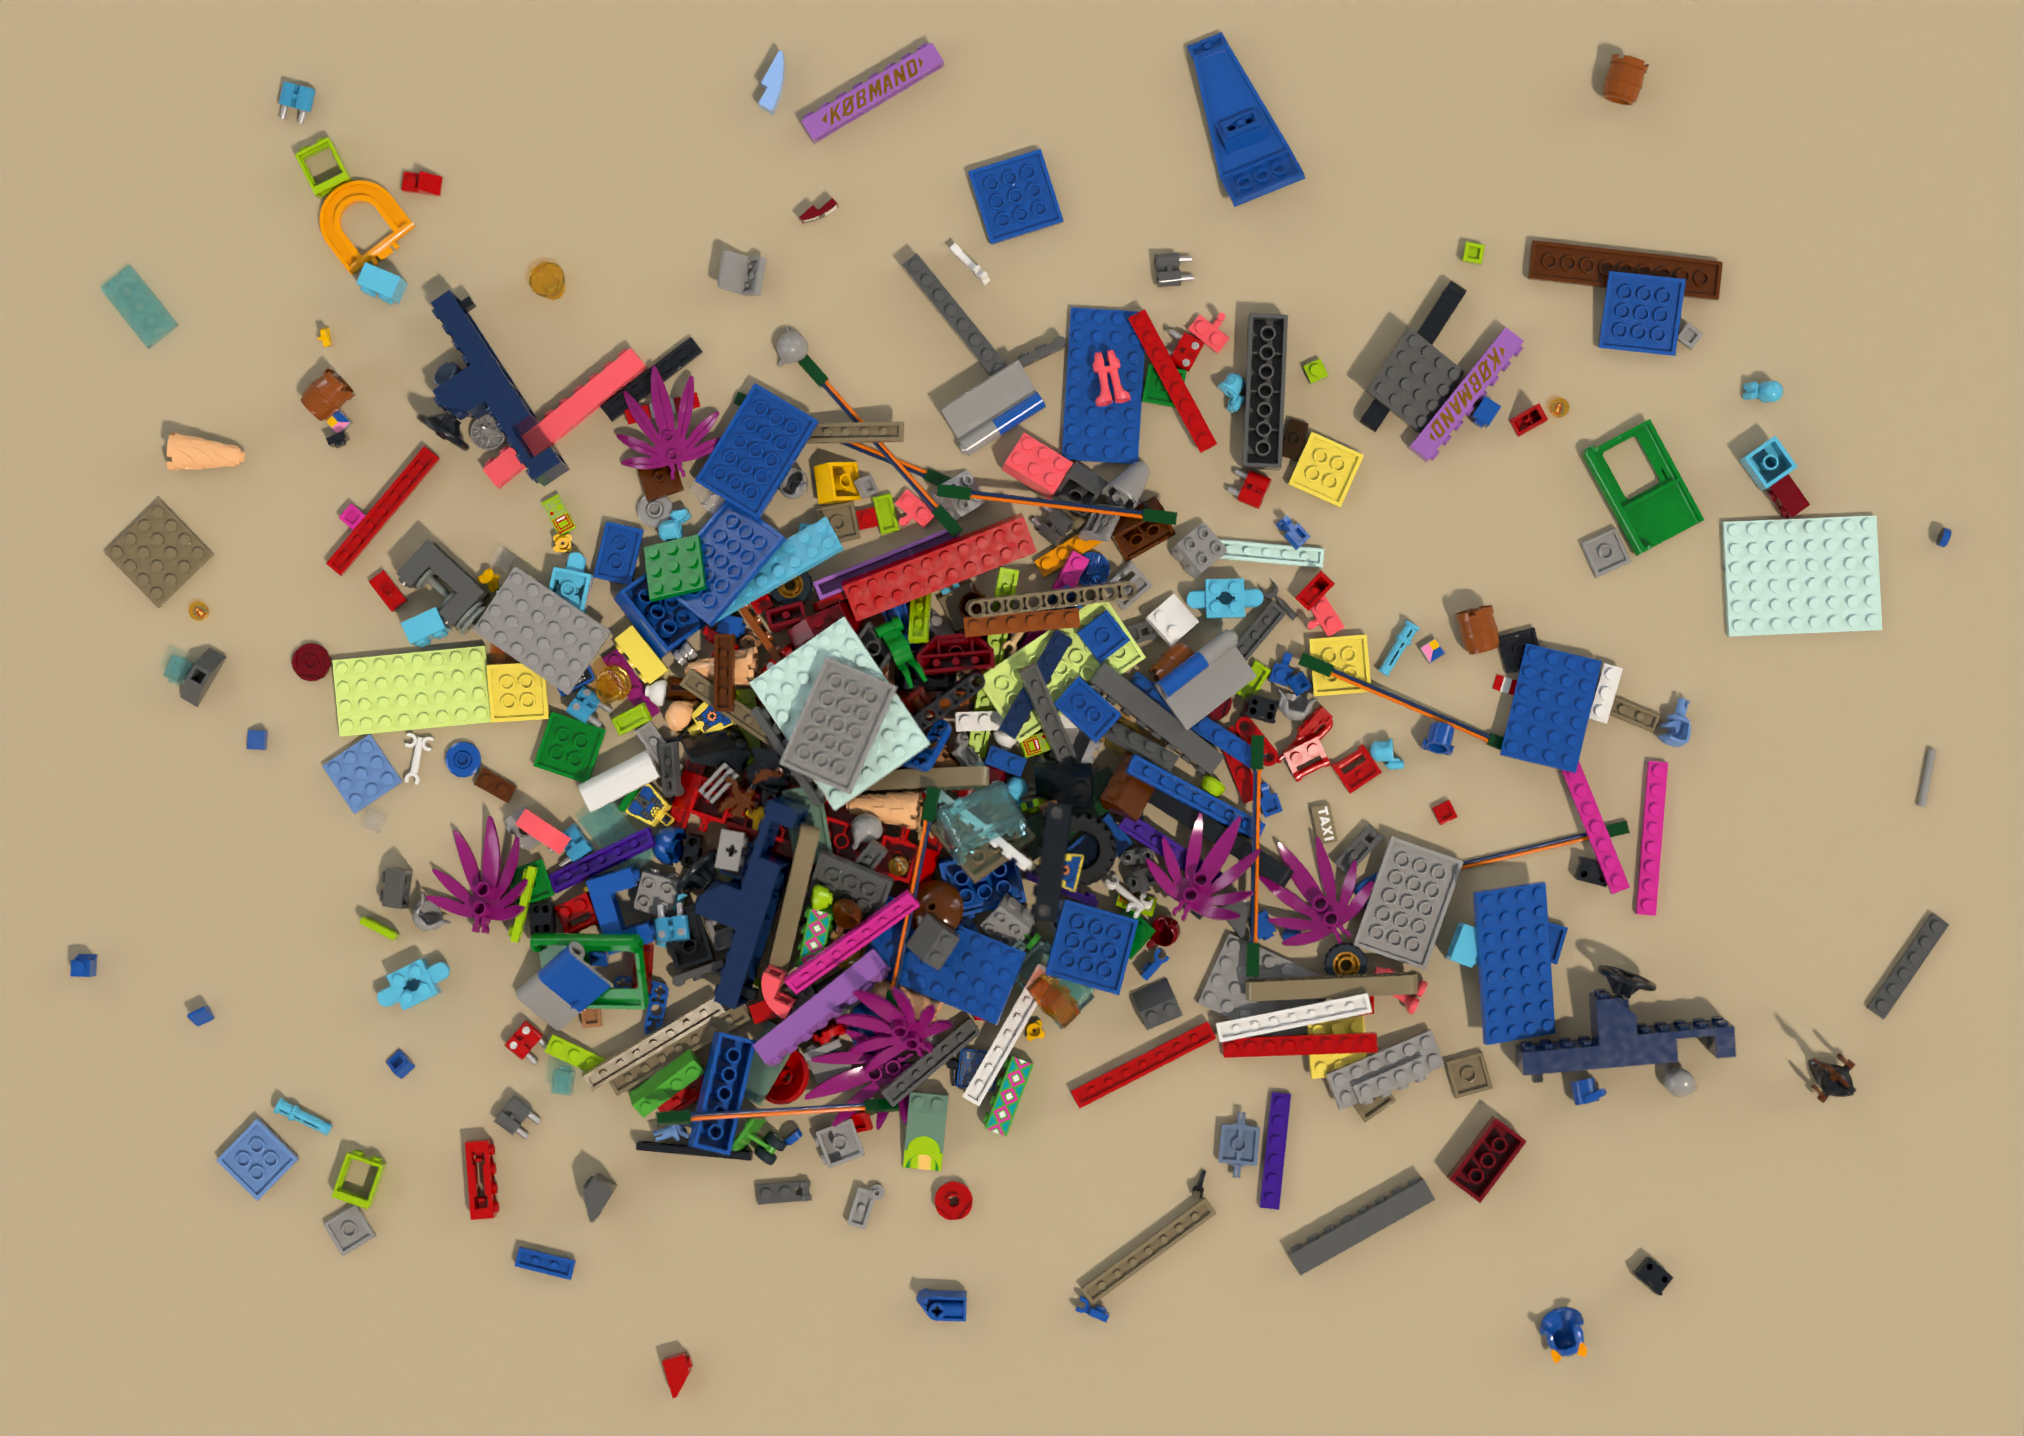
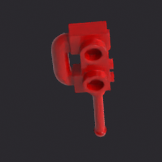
[1277,705,1333,763]

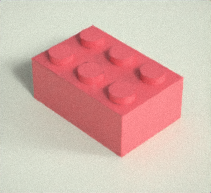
[1002,433,1073,500]

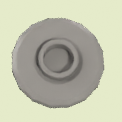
[470,415,506,450]
[637,496,673,528]

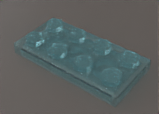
[100,265,179,348]
[578,802,655,870]

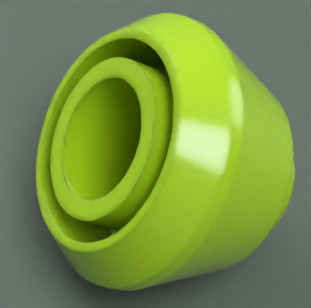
[1200,775,1225,798]
[811,884,832,911]

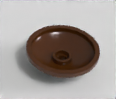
[911,880,964,930]

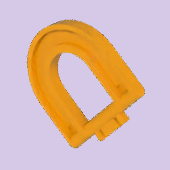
[319,180,415,275]

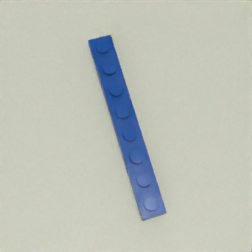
[1130,672,1266,768]
[1125,755,1266,840]

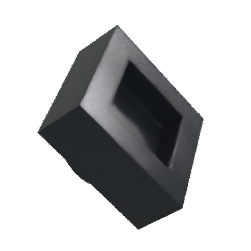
[326,431,350,448]

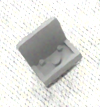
[717,250,766,296]
[930,471,987,522]
[1170,523,1227,580]
[1050,728,1102,764]
[634,867,681,915]
[980,893,1034,947]
[803,1036,853,1085]

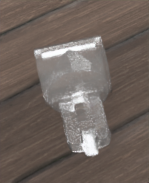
[688,482,725,515]

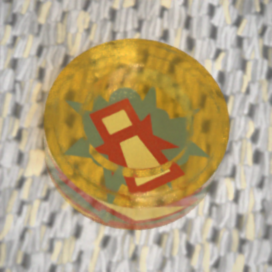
[1549,398,1569,418]
[189,601,209,621]
[889,856,909,876]

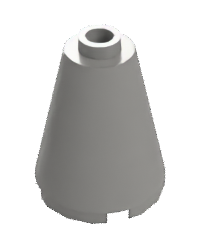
[1102,462,1150,510]

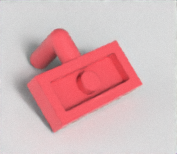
[1187,313,1229,354]
[895,489,934,529]
[1306,595,1345,637]

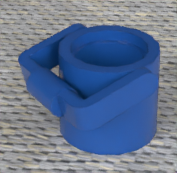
[1421,722,1454,756]
[1570,1078,1606,1106]

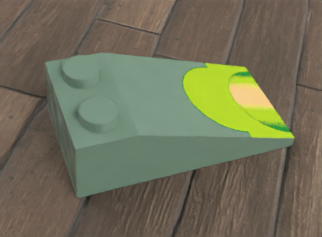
[903,1090,949,1171]

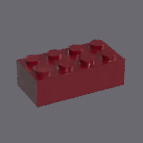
[1446,1116,1527,1203]

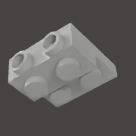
[814,1118,865,1168]

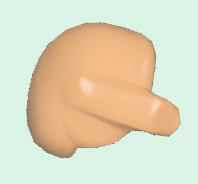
[665,700,699,736]

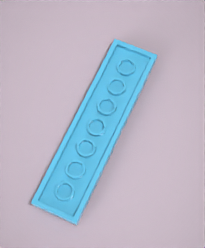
[717,517,844,622]

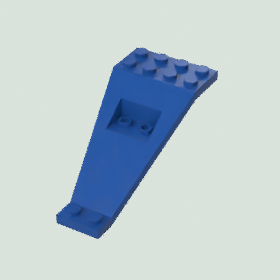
[1187,32,1305,207]

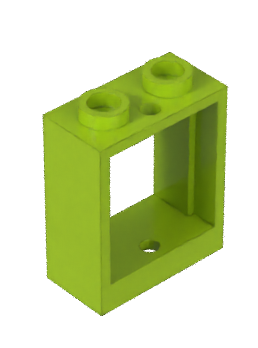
[295,137,353,199]
[331,1149,387,1209]

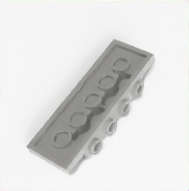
[1325,1029,1445,1110]

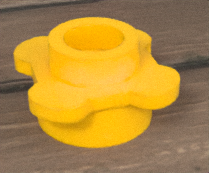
[553,534,572,552]
[1024,1020,1045,1041]

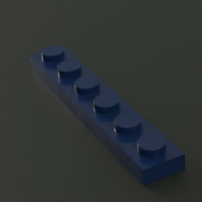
[998,630,1073,739]

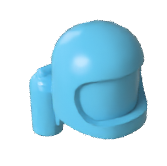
[1217,373,1245,413]
[1742,380,1783,403]
[658,508,691,542]
[1370,738,1404,770]
[1001,776,1028,813]

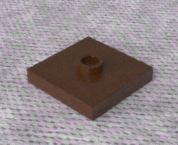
[638,463,684,502]

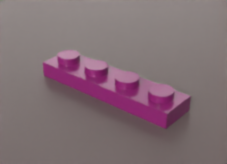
[602,649,661,718]

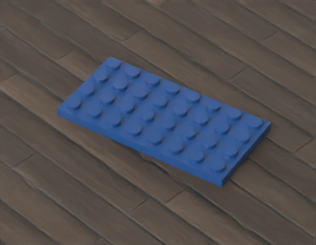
[1062,307,1145,465]
[1473,881,1555,1045]
[859,896,1027,1025]

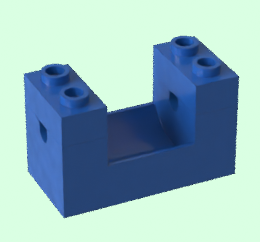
[586,864,656,955]

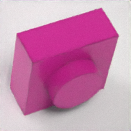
[339,503,366,530]

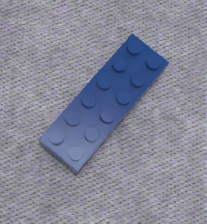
[688,1032,756,1155]

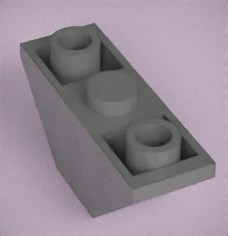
[181,648,227,707]

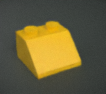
[814,462,862,504]

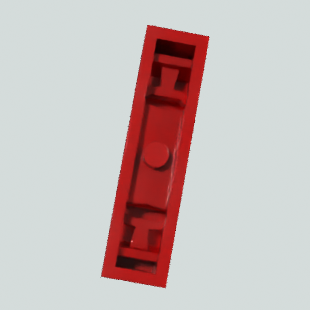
[465,1139,499,1220]

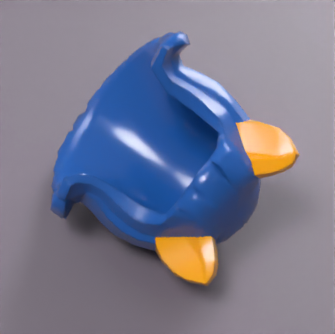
[1539,1307,1587,1363]

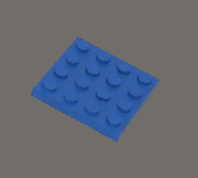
[968,149,1064,245]
[1598,271,1686,356]
[1044,899,1139,995]

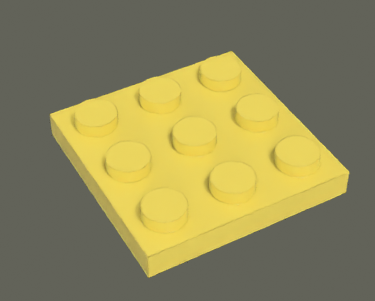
[1288,432,1364,508]
[1309,635,1371,697]
[486,663,550,722]
[1306,1015,1367,1079]

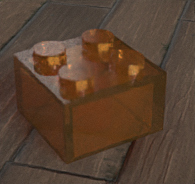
[1027,973,1081,1029]

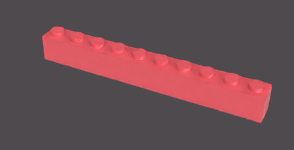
[482,348,647,489]

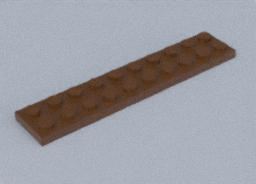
[1528,240,1723,301]

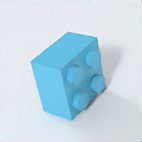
[356,262,408,305]
[1739,435,1798,491]
[401,607,452,648]
[1445,922,1478,968]

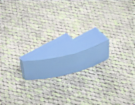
[758,50,785,115]

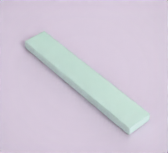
[1219,539,1325,568]

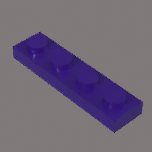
[1025,870,1099,908]

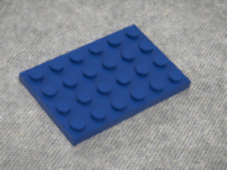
[695,383,819,520]
[674,500,786,627]
[1500,643,1602,773]

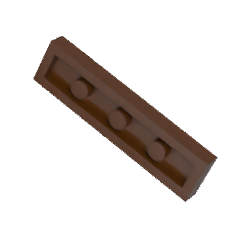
[714,634,735,712]

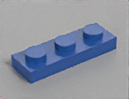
[514,1246,576,1280]

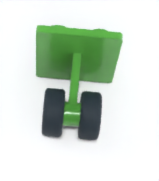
[731,1117,787,1165]

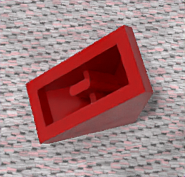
[1509,403,1548,437]

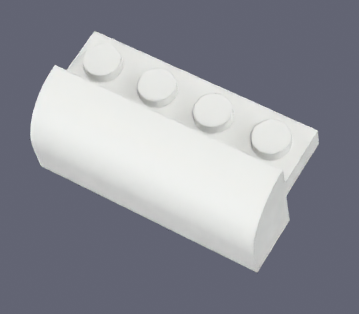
[578,750,661,812]

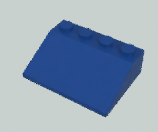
[614,573,707,659]
[938,856,1027,916]

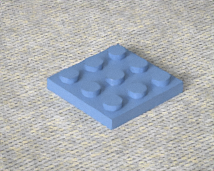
[322,734,403,814]
[216,1118,300,1201]

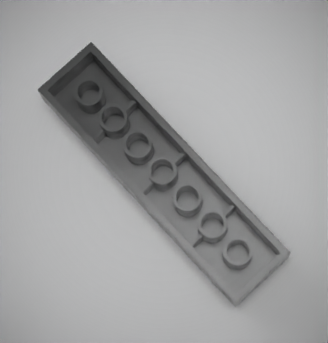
[1241,313,1288,471]

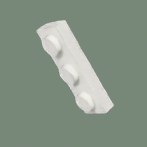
[1589,663,1623,724]

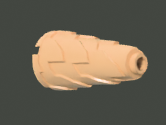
[167,432,245,471]
[684,647,762,685]
[846,791,923,830]
[870,979,943,1023]

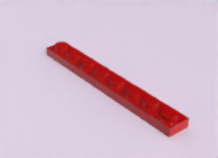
[1128,309,1217,454]
[326,446,440,576]
[1071,1021,1217,1109]
[1223,1032,1378,1058]

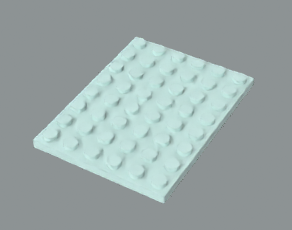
[1722,515,1882,637]
[749,617,931,811]

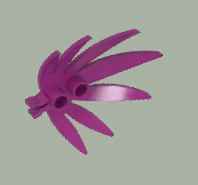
[616,366,720,480]
[1146,813,1261,921]
[426,816,528,934]
[1259,837,1374,946]
[836,987,953,1074]
[805,1029,915,1130]

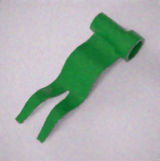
[874,615,927,688]

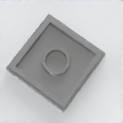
[1580,527,1631,578]
[323,1205,377,1256]

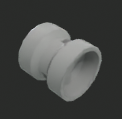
[671,641,698,667]

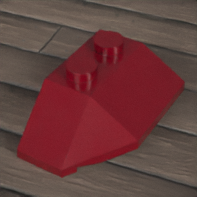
[787,602,864,649]
[917,633,995,676]

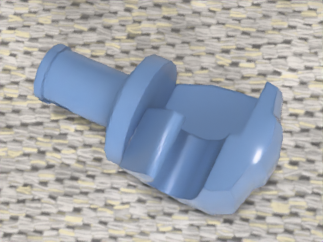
[1658,698,1691,747]
[653,1112,695,1142]

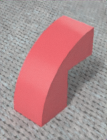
[515,809,571,854]
[761,964,797,1020]

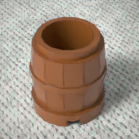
[1602,54,1649,106]
[300,367,355,421]
[1455,605,1500,655]
[1148,642,1194,682]

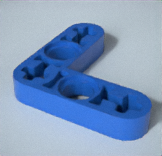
[902,719,952,772]
[613,975,669,1035]

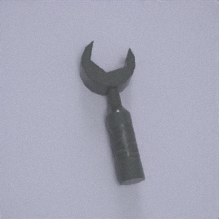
[1261,582,1298,621]

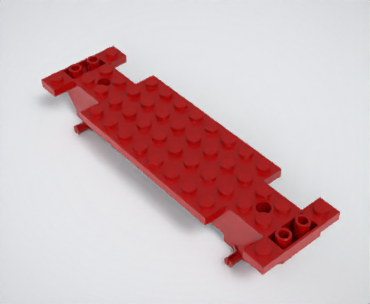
[670,758,942,892]

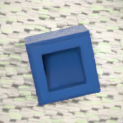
[247,730,268,750]
[589,951,609,967]
[187,1006,214,1026]
[386,1049,415,1079]

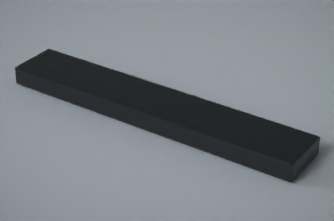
[600,337,703,422]
[636,1141,753,1161]

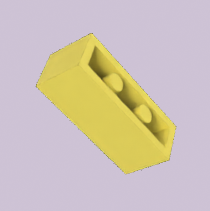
[614,625,670,685]

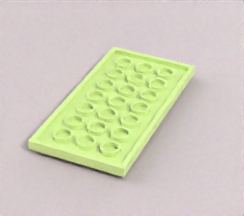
[976,602,1146,743]
[332,646,491,737]

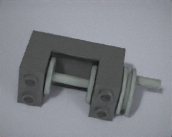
[396,539,491,635]

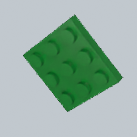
[644,534,707,602]
[533,711,607,783]

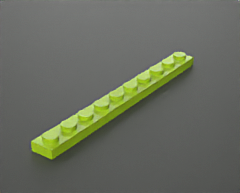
[968,567,1019,759]

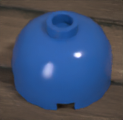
[652,826,687,866]

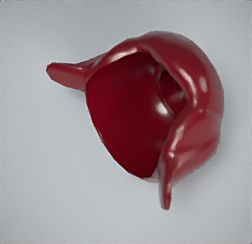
[1146,915,1180,948]

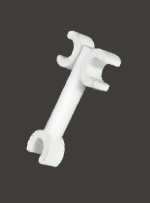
[950,243,991,286]
[405,733,435,785]
[1104,874,1154,919]

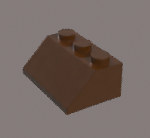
[1111,496,1176,562]
[1100,751,1155,822]

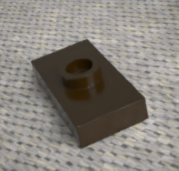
[1282,419,1309,461]

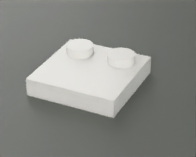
[1145,594,1199,647]

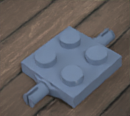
[1218,1112,1260,1178]

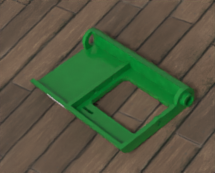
[1582,419,1704,556]
[530,933,649,1010]

